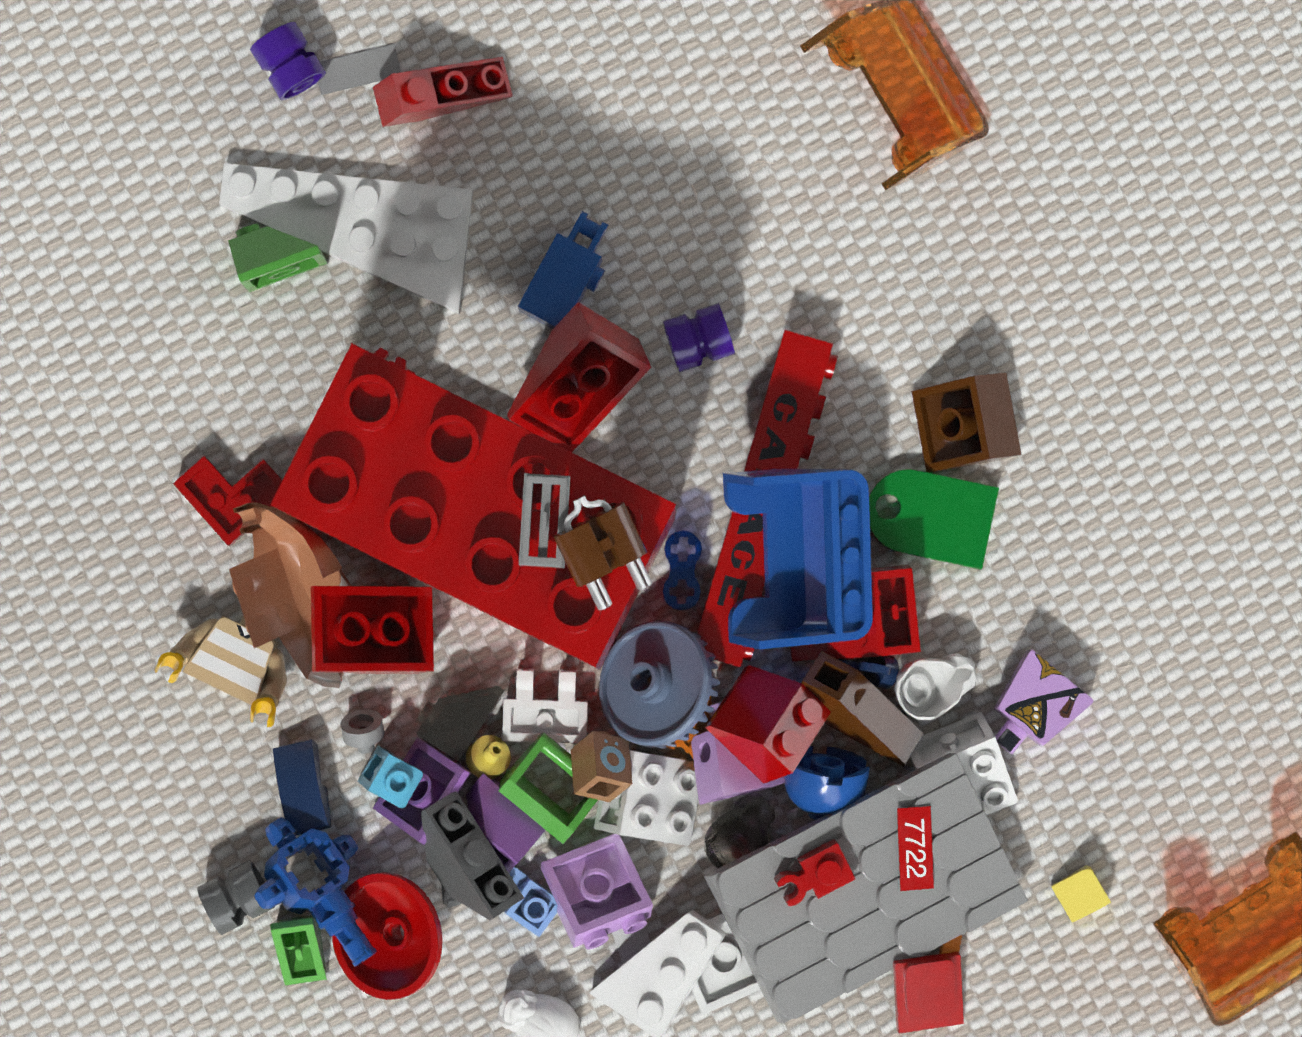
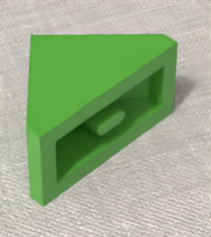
[270,915,327,985]

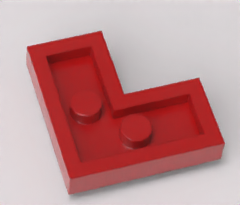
[173,456,282,547]

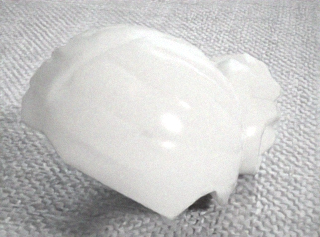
[894,653,976,720]
[498,989,579,1037]

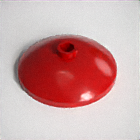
[332,872,443,1000]

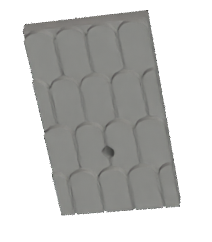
[704,753,1028,1023]

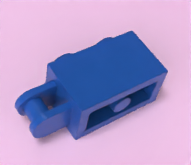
[517,211,609,329]

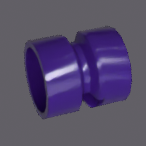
[250,22,326,101]
[663,303,735,373]

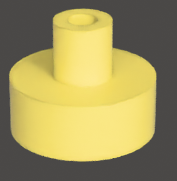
[466,735,511,780]

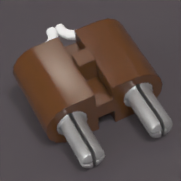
[554,496,652,610]

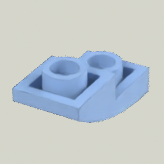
[504,866,558,937]

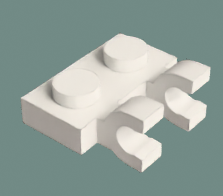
[502,668,588,743]

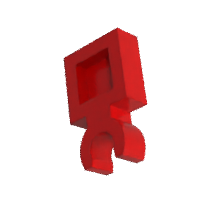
[774,839,856,906]

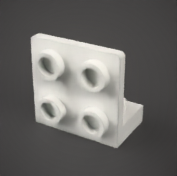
[910,712,1018,815]
[594,750,698,846]

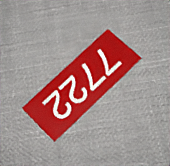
[897,806,934,891]

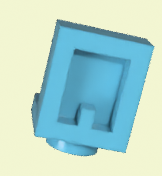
[357,745,423,808]

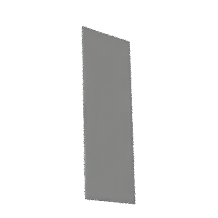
[318,44,401,95]

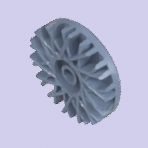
[599,620,720,748]

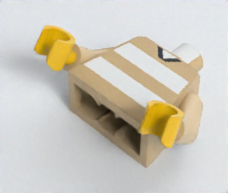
[154,616,287,727]

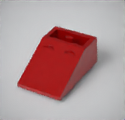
[790,565,921,661]

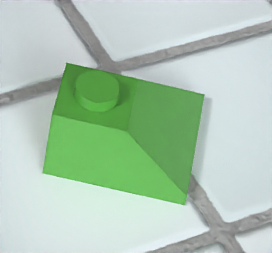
[228,224,328,292]

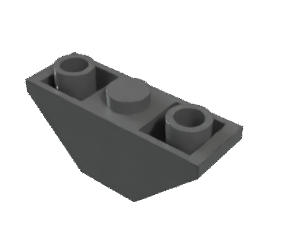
[421,791,524,920]

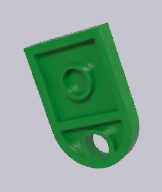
[869,469,999,570]

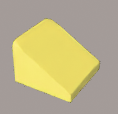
[1051,865,1111,923]

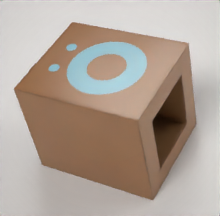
[570,731,633,802]

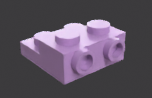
[541,834,653,949]

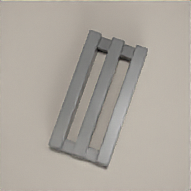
[519,473,571,568]

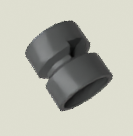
[197,860,275,935]

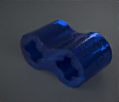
[663,530,702,612]

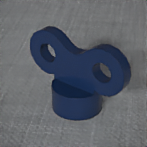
[838,655,899,689]

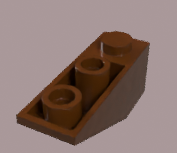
[802,651,924,767]

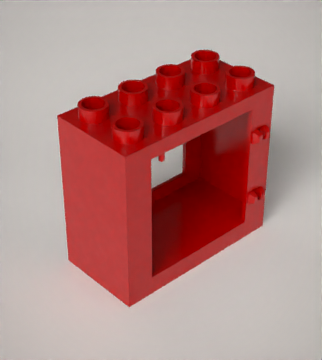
[270,343,676,670]

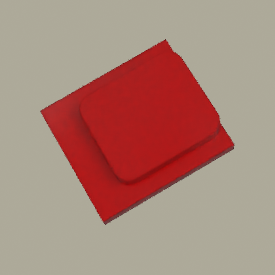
[893,951,964,1034]

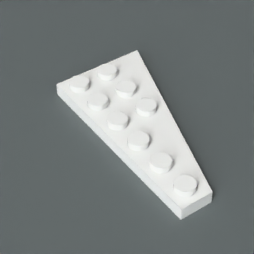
[219,163,473,315]

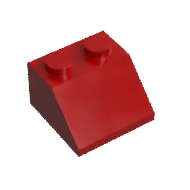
[705,665,831,784]

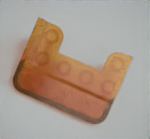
[1153,832,1302,1026]

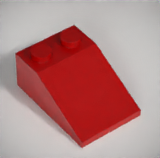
[507,302,652,452]
[311,586,434,674]

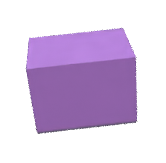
[373,737,472,845]

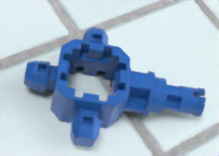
[254,817,377,967]

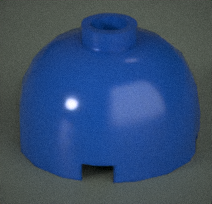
[785,746,869,820]

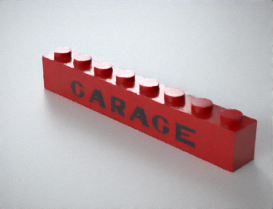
[697,330,838,668]

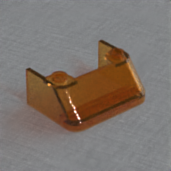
[800,0,989,191]

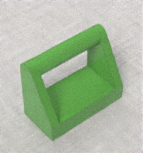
[498,732,598,844]

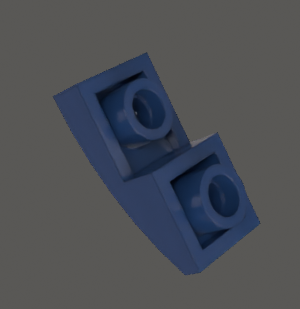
[273,739,331,836]

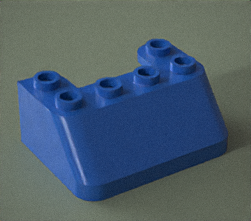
[723,469,873,650]

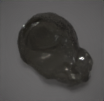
[704,793,775,869]

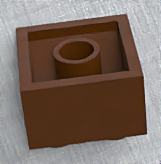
[911,373,1022,473]

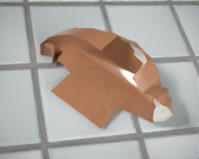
[229,502,351,688]

